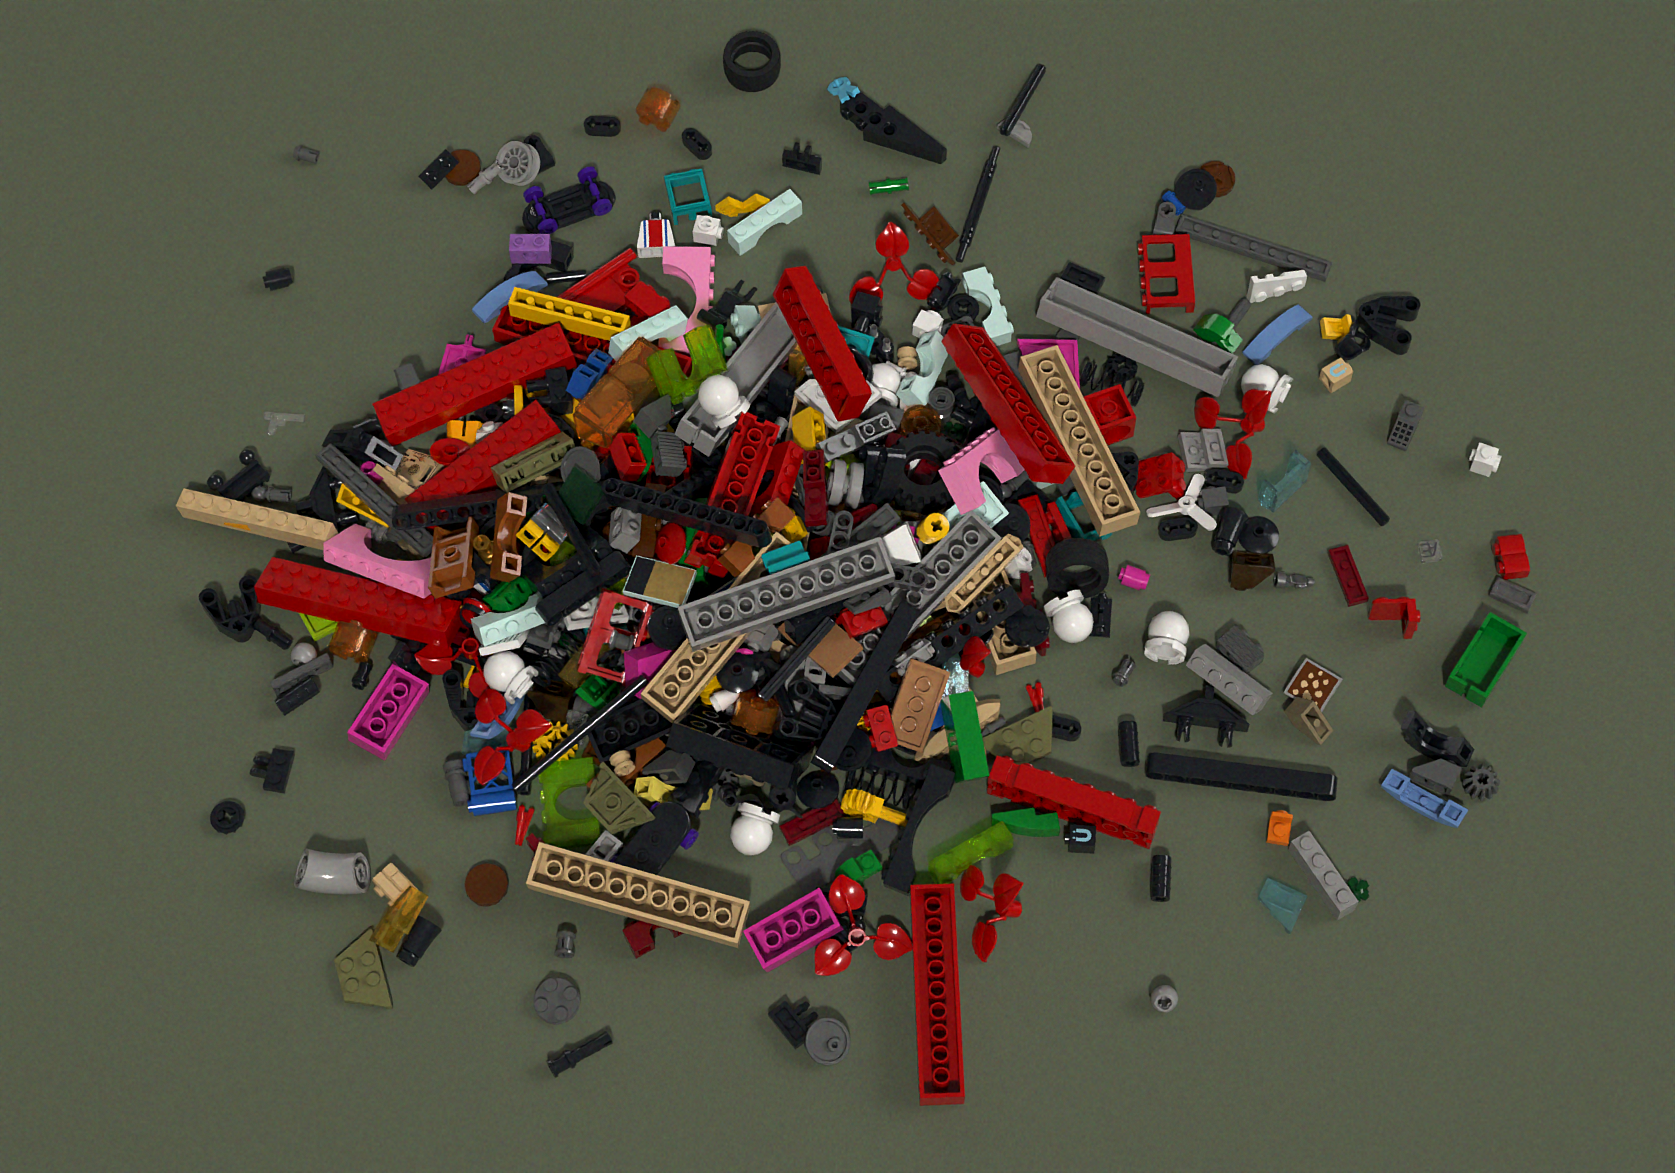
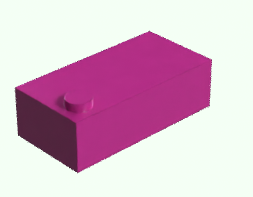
[624,642,677,699]
[347,663,429,761]
[743,888,844,973]

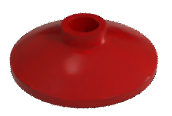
[430,438,470,465]
[656,523,686,565]

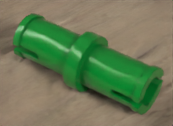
[869,178,909,195]

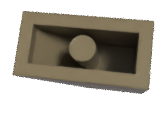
[1284,697,1334,745]

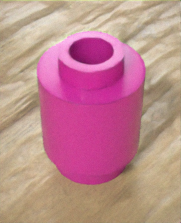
[360,461,383,486]
[1118,565,1150,590]

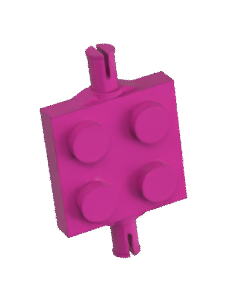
[438,334,487,375]

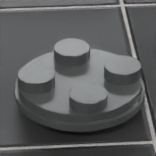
[561,447,601,491]
[533,977,580,1024]
[804,1018,850,1065]

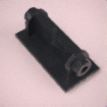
[418,149,459,190]
[927,272,961,311]
[1089,593,1112,638]

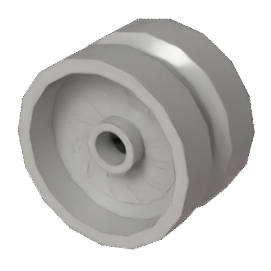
[827,459,864,509]

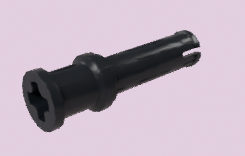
[546,1031,613,1078]

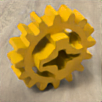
[532,721,579,768]

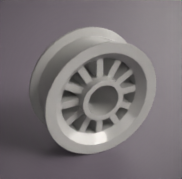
[496,141,540,186]

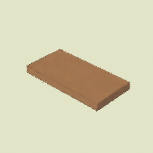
[777,623,863,678]
[890,658,951,753]

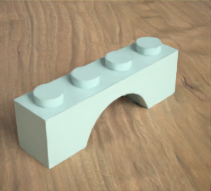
[727,189,802,256]
[962,266,1014,346]
[608,305,688,366]
[896,330,948,410]
[471,594,545,647]

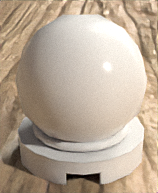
[872,363,901,408]
[1241,364,1293,414]
[698,374,750,428]
[1044,590,1094,643]
[1144,611,1189,665]
[483,651,538,704]
[730,802,780,855]

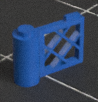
[462,750,517,816]

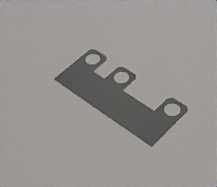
[781,803,901,895]

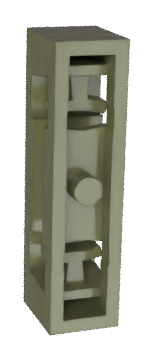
[491,431,575,493]

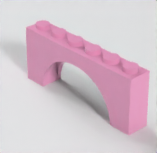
[659,247,715,360]
[938,427,1025,515]
[323,524,432,598]

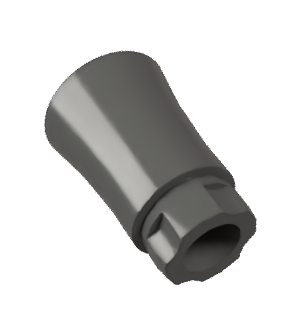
[859,402,904,433]

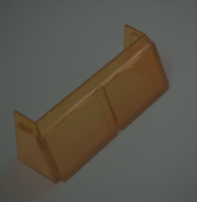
[573,337,677,448]

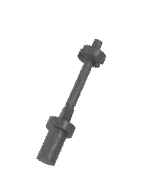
[981,717,1006,737]

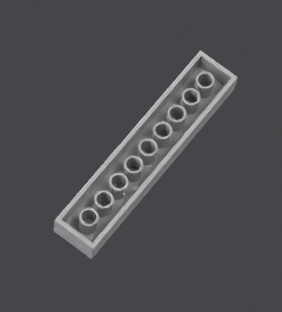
[838,511,1002,687]
[677,537,895,652]

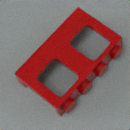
[1137,234,1195,314]
[576,588,654,686]

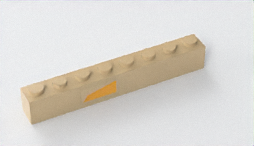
[176,488,339,550]

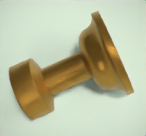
[473,535,493,565]

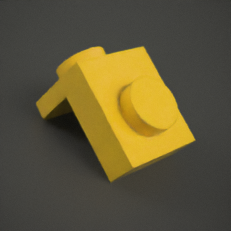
[1320,314,1353,340]

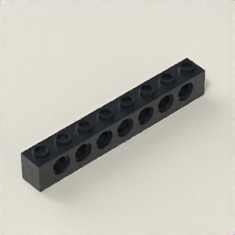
[876,583,1024,702]

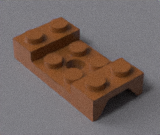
[428,517,479,599]

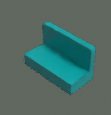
[761,541,810,575]

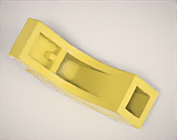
[634,776,713,810]

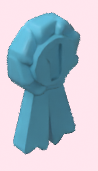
[827,77,860,103]

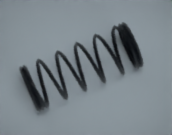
[1079,361,1145,407]
[531,627,586,687]
[845,769,914,809]

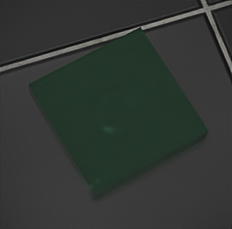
[558,466,603,525]

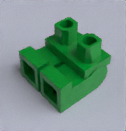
[483,577,534,613]

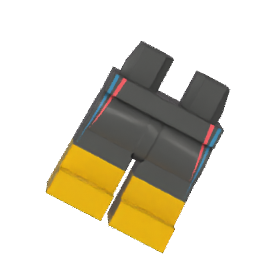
[515,502,568,562]

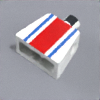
[637,212,675,258]

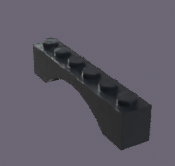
[881,764,957,896]

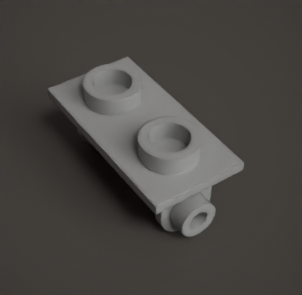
[891,638,935,676]

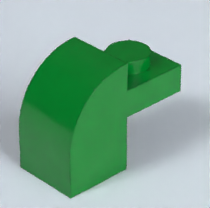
[1193,314,1242,354]
[834,850,882,887]

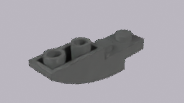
[815,411,896,463]

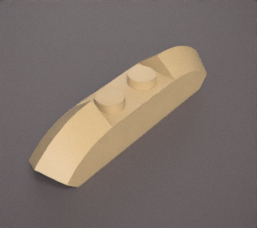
[945,534,1024,613]
[914,699,1001,764]

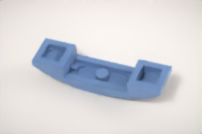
[472,271,548,324]
[1242,304,1313,365]
[470,692,525,739]
[1381,769,1468,828]

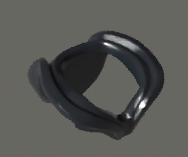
[1335,320,1371,360]

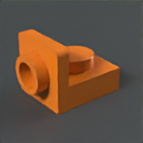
[1266,810,1293,846]

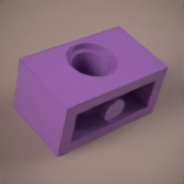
[509,234,552,264]

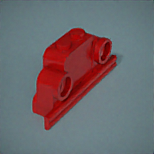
[557,248,640,314]

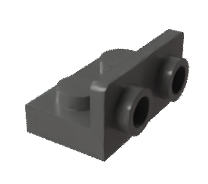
[526,619,566,650]

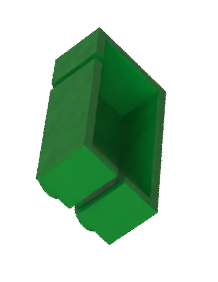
[1445,612,1527,708]

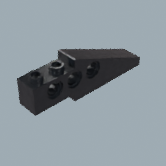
[840,92,947,164]

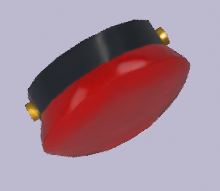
[459,598,494,630]

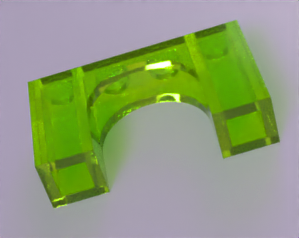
[646,325,728,405]
[538,757,601,849]

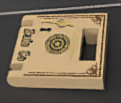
[395,449,447,490]

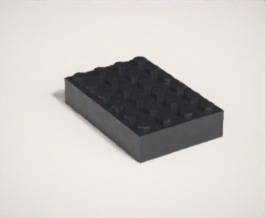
[666,702,815,790]

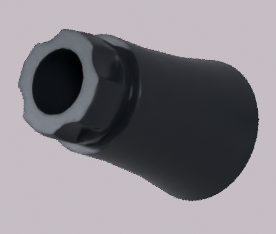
[1212,507,1249,556]
[396,915,442,967]

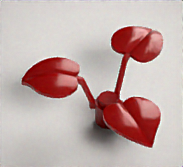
[849,221,941,304]
[1194,389,1272,479]
[941,624,991,678]
[415,630,502,698]
[474,689,552,786]
[960,865,1024,962]
[815,874,913,976]

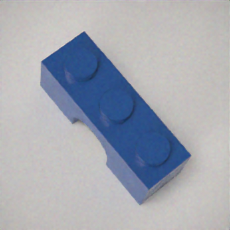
[565,348,613,400]

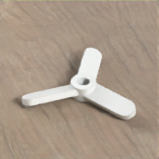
[1146,474,1217,531]

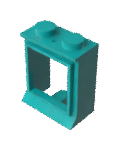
[664,169,712,225]
[1055,492,1112,541]

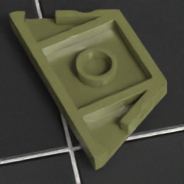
[982,706,1053,765]
[583,762,655,834]
[334,929,393,1009]

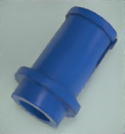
[1161,191,1186,216]

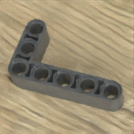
[827,511,928,592]

